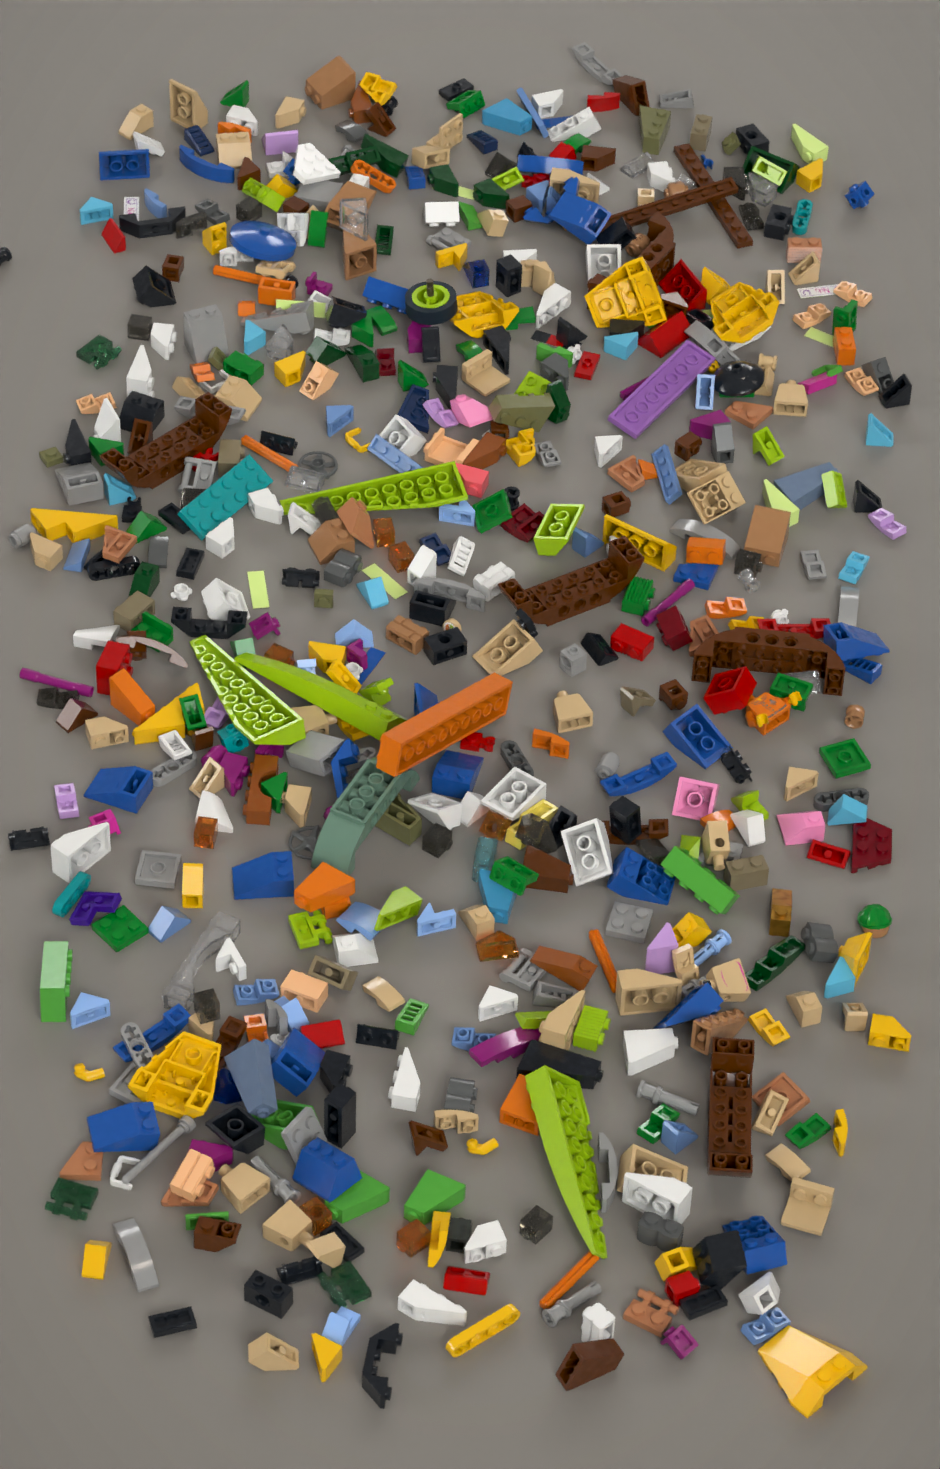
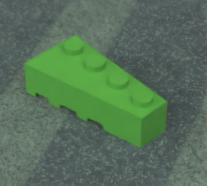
[660,846,740,915]
[40,941,73,1022]

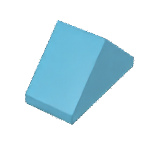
[80,197,114,225]
[244,320,266,355]
[603,332,638,360]
[866,413,894,447]
[103,473,136,505]
[356,577,389,609]
[827,794,868,826]
[824,956,856,999]

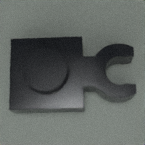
[122,497,142,523]
[515,608,538,638]

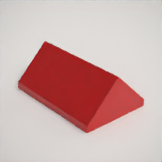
[659,259,707,311]
[638,311,690,358]

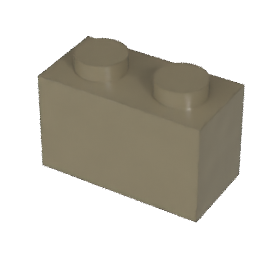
[690,114,712,151]
[218,439,245,477]
[113,591,155,631]
[723,855,769,891]
[307,955,358,991]

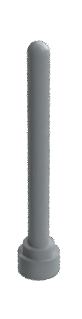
[122,1115,196,1184]

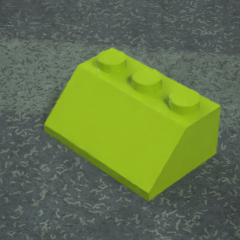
[533,504,585,556]

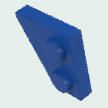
[673,563,719,590]

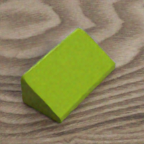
[492,167,524,191]
[821,470,847,508]
[515,1011,551,1029]

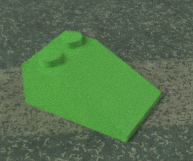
[251,1100,319,1150]

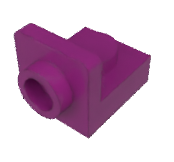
[305,271,333,297]
[249,612,281,640]
[346,639,368,671]
[255,745,284,758]
[660,1324,699,1360]

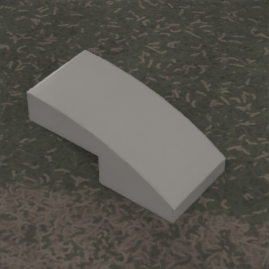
[800,550,827,580]
[265,999,288,1036]

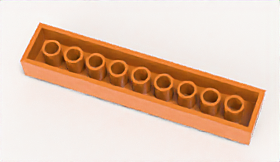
[376,672,513,777]

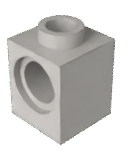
[559,643,587,678]

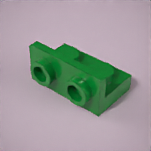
[446,90,485,118]
[832,299,858,335]
[131,611,174,653]
[769,673,813,712]
[489,856,539,896]

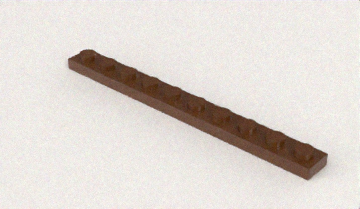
[673,143,753,249]
[600,177,739,233]

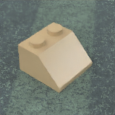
[216,132,252,169]
[215,375,262,421]

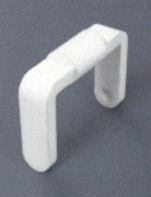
[199,369,230,393]
[110,1155,141,1190]

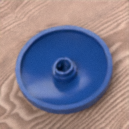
[229,221,296,261]

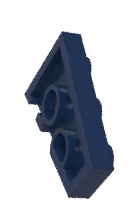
[397,384,429,434]

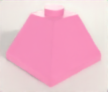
[450,394,493,428]
[672,777,720,820]
[776,810,826,846]

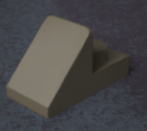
[620,686,656,717]

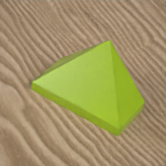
[680,835,701,859]

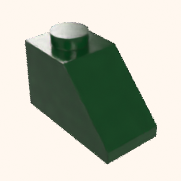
[427,164,459,197]
[473,178,509,209]
[306,336,347,365]
[546,380,571,424]
[128,561,160,597]

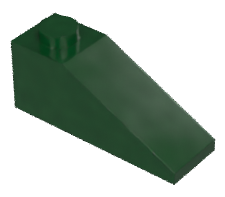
[361,133,409,178]
[345,344,379,382]

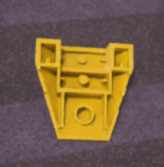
[584,256,667,328]
[710,282,780,343]
[450,291,519,338]
[128,1031,221,1119]
[758,1325,868,1419]

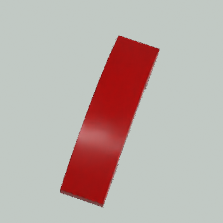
[757,618,831,639]

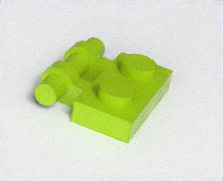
[288,910,333,949]

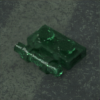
[76,334,122,369]
[45,1177,99,1221]
[318,1261,372,1308]

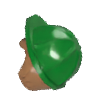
[857,904,892,938]

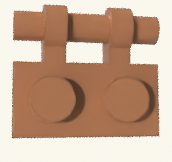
[623,1289,679,1338]

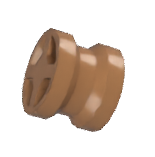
[845,705,865,729]

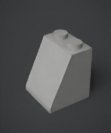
[183,304,229,363]

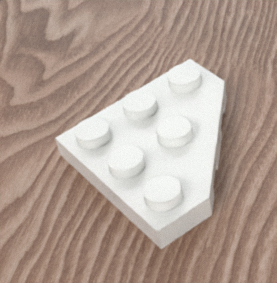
[293,143,341,185]

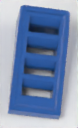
[405,166,426,189]
[843,658,882,684]

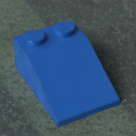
[662,704,733,769]
[432,750,484,799]
[232,851,294,900]
[654,982,724,1029]
[87,1102,160,1152]

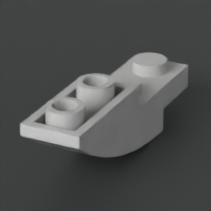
[684,320,741,366]

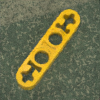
[445,1304,520,1358]

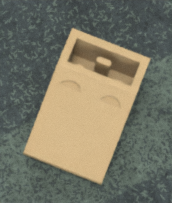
[687,471,746,525]

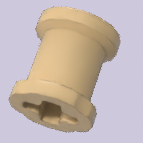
[758,353,777,371]

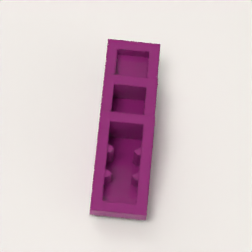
[469,1027,541,1067]

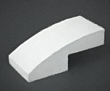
[313,328,350,346]

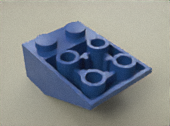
[549,192,612,244]
[824,622,889,662]
[83,766,153,814]
[607,847,676,905]
[271,1028,325,1097]
[722,1216,788,1275]

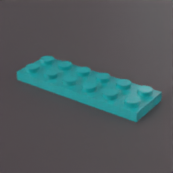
[178,454,273,541]

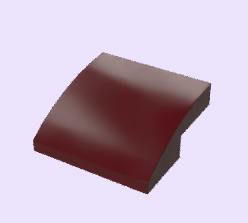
[499,503,545,543]

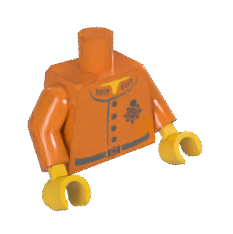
[745,691,802,736]

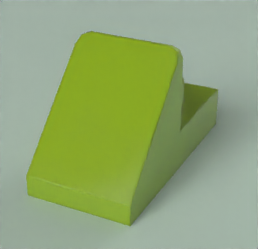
[752,156,787,186]
[753,426,785,466]
[359,677,394,706]
[731,790,769,820]

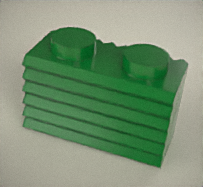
[223,350,264,386]
[621,576,656,616]

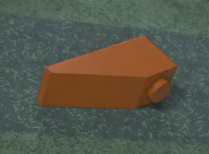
[348,81,372,124]
[463,432,507,469]
[530,946,598,991]

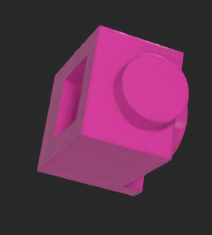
[88,809,121,835]

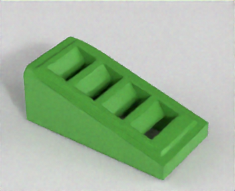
[395,998,429,1036]

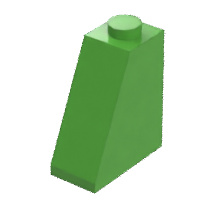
[404,1169,466,1226]
[325,1170,390,1224]

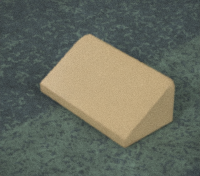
[532,261,552,296]
[755,365,775,396]
[172,376,205,399]
[751,1090,789,1136]

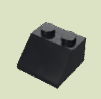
[132,265,176,308]
[325,296,367,329]
[119,391,165,432]
[205,1103,265,1154]
[692,1230,747,1289]

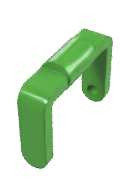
[811,364,843,377]

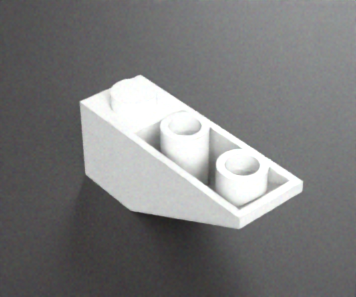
[547,107,601,142]
[536,283,571,329]
[388,1047,421,1112]
[398,1279,467,1326]

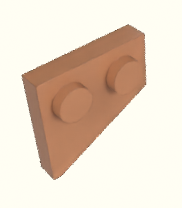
[725,401,773,429]
[607,455,645,493]
[689,615,719,657]

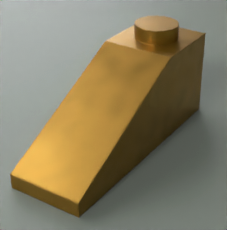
[769,888,792,937]

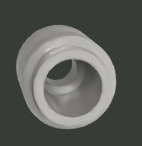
[8,523,37,548]
[595,752,620,779]

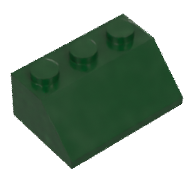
[739,146,800,194]

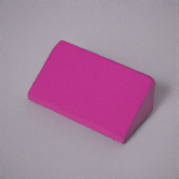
[798,372,837,395]

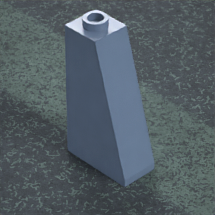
[774,462,839,510]
[224,1039,278,1119]

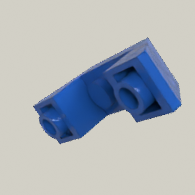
[523,177,580,224]
[331,738,360,798]

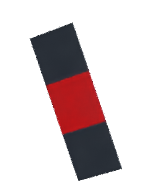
[531,330,582,349]

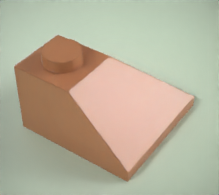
[336,497,374,549]

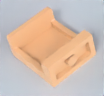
[423,427,479,465]

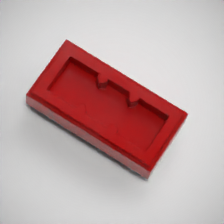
[574,351,600,380]

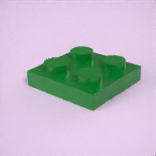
[472,489,512,534]
[819,738,871,779]
[92,905,149,953]

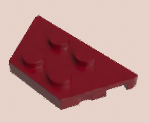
[851,818,892,873]

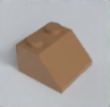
[308,518,355,565]

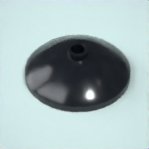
[713,360,764,397]

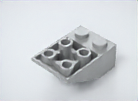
[55,462,104,506]

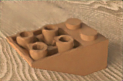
[324,181,377,232]

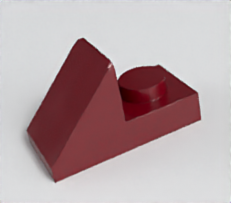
[375,348,396,376]

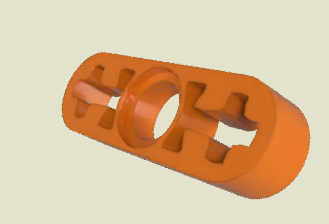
[351,160,396,194]

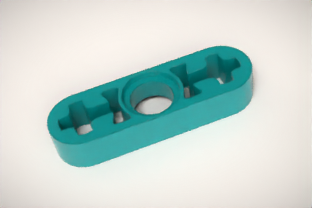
[792,199,813,235]
[52,871,91,918]

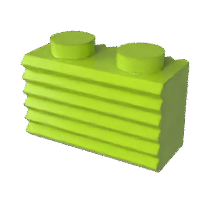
[573,1005,611,1052]

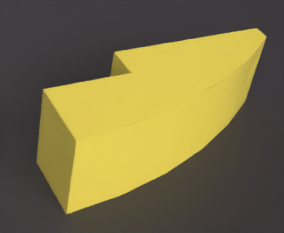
[505,799,559,850]

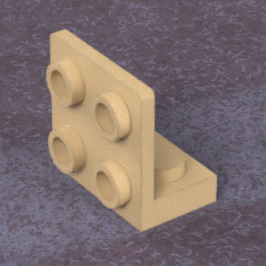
[426,113,463,149]
[461,349,510,397]
[780,1177,835,1236]

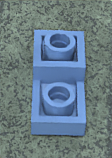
[144,188,167,218]
[233,979,279,1005]
[452,1027,496,1051]
[740,1307,791,1345]

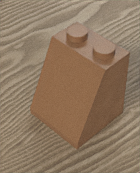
[305,56,356,110]
[343,221,377,280]
[743,505,791,567]

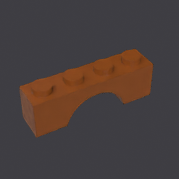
[243,754,279,826]

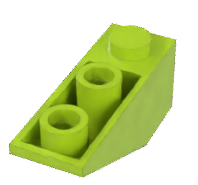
[242,177,286,212]

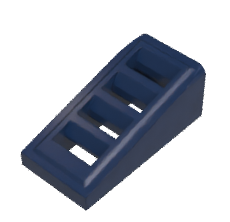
[184,125,214,157]
[467,130,498,154]

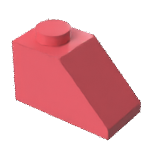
[455,463,489,498]

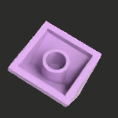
[261,130,298,155]
[645,922,678,974]

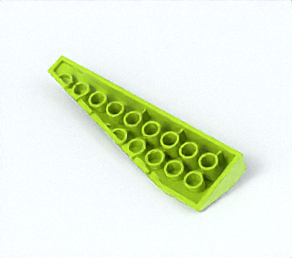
[280,461,468,515]
[189,635,306,745]
[234,652,408,741]
[525,1065,607,1259]

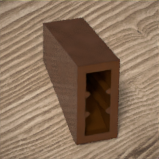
[612,75,650,116]
[523,845,574,893]
[555,1338,624,1391]

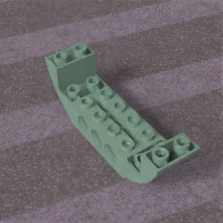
[311,756,420,876]

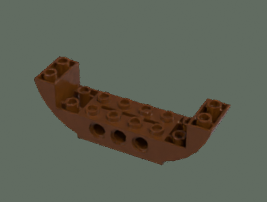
[587,211,676,310]
[100,392,232,489]
[498,536,644,627]
[691,627,845,696]
[707,1037,755,1178]

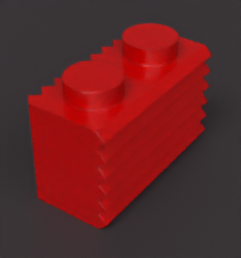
[610,623,654,662]

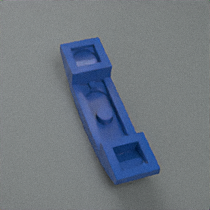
[179,145,235,183]
[517,155,584,175]
[600,752,677,796]
[113,1004,191,1062]

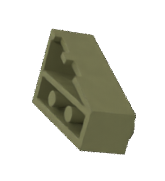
[639,105,671,155]
[488,393,555,433]
[375,793,422,846]

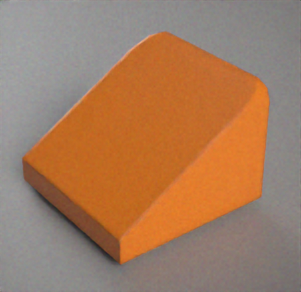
[238,301,256,316]
[638,459,658,480]

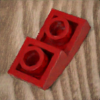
[587,92,620,112]

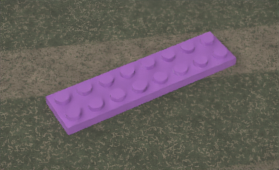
[607,340,716,439]

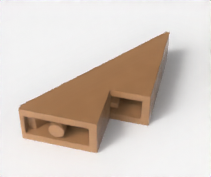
[690,1008,748,1056]

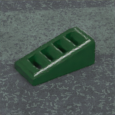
[375,225,394,255]

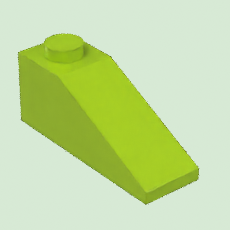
[374,886,423,931]

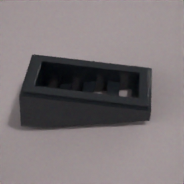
[686,308,714,330]

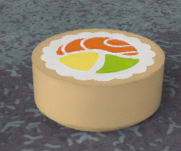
[443,618,461,631]

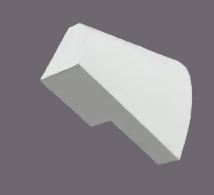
[277,212,309,246]
[73,625,120,650]
[195,790,233,833]

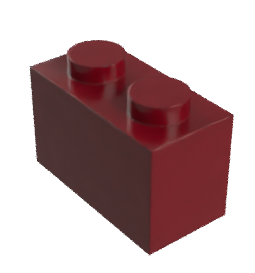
[656,605,693,651]

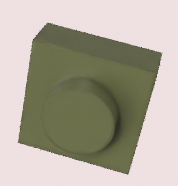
[721,132,741,156]
[208,346,228,370]
[39,447,63,468]
[314,589,333,608]

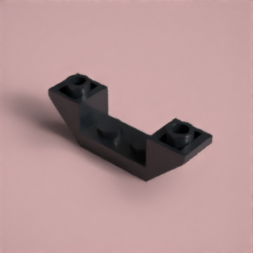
[119,206,186,239]
[171,607,248,639]
[362,1323,403,1409]

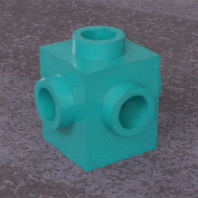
[217,723,249,753]

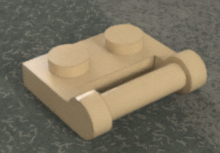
[255,260,296,280]

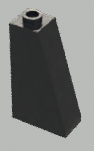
[516,1039,604,1089]

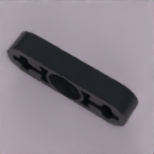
[87,556,140,581]

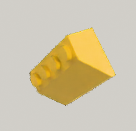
[602,514,677,571]

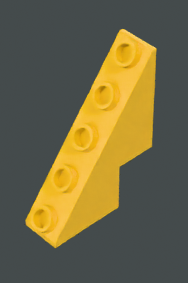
[30,508,118,543]
[132,683,205,745]

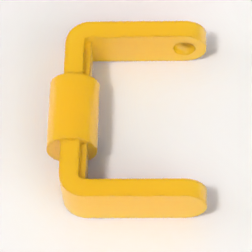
[345,427,371,453]

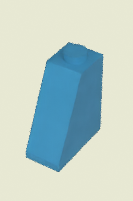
[482,98,533,136]
[479,869,517,924]

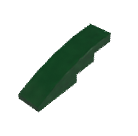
[328,145,382,176]
[745,935,806,991]

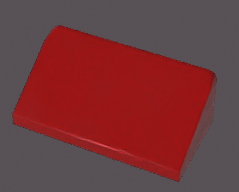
[102,218,126,253]
[807,839,851,869]
[300,1019,345,1049]
[443,1266,490,1296]

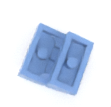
[336,902,383,941]

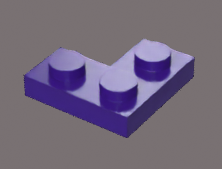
[69,891,122,926]

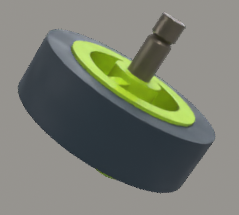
[405,279,457,325]

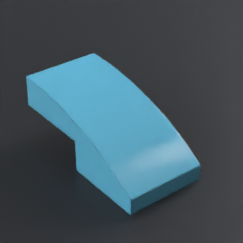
[838,551,870,584]

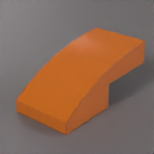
[218,122,251,142]
[190,362,215,383]
[705,597,747,619]
[532,729,570,759]
[700,810,736,831]
[243,1013,269,1042]

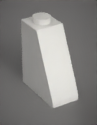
[623,1028,678,1076]

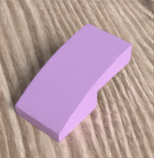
[422,398,459,428]
[868,508,907,540]
[204,697,229,729]
[54,783,79,819]

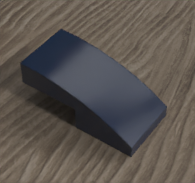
[419,533,451,566]

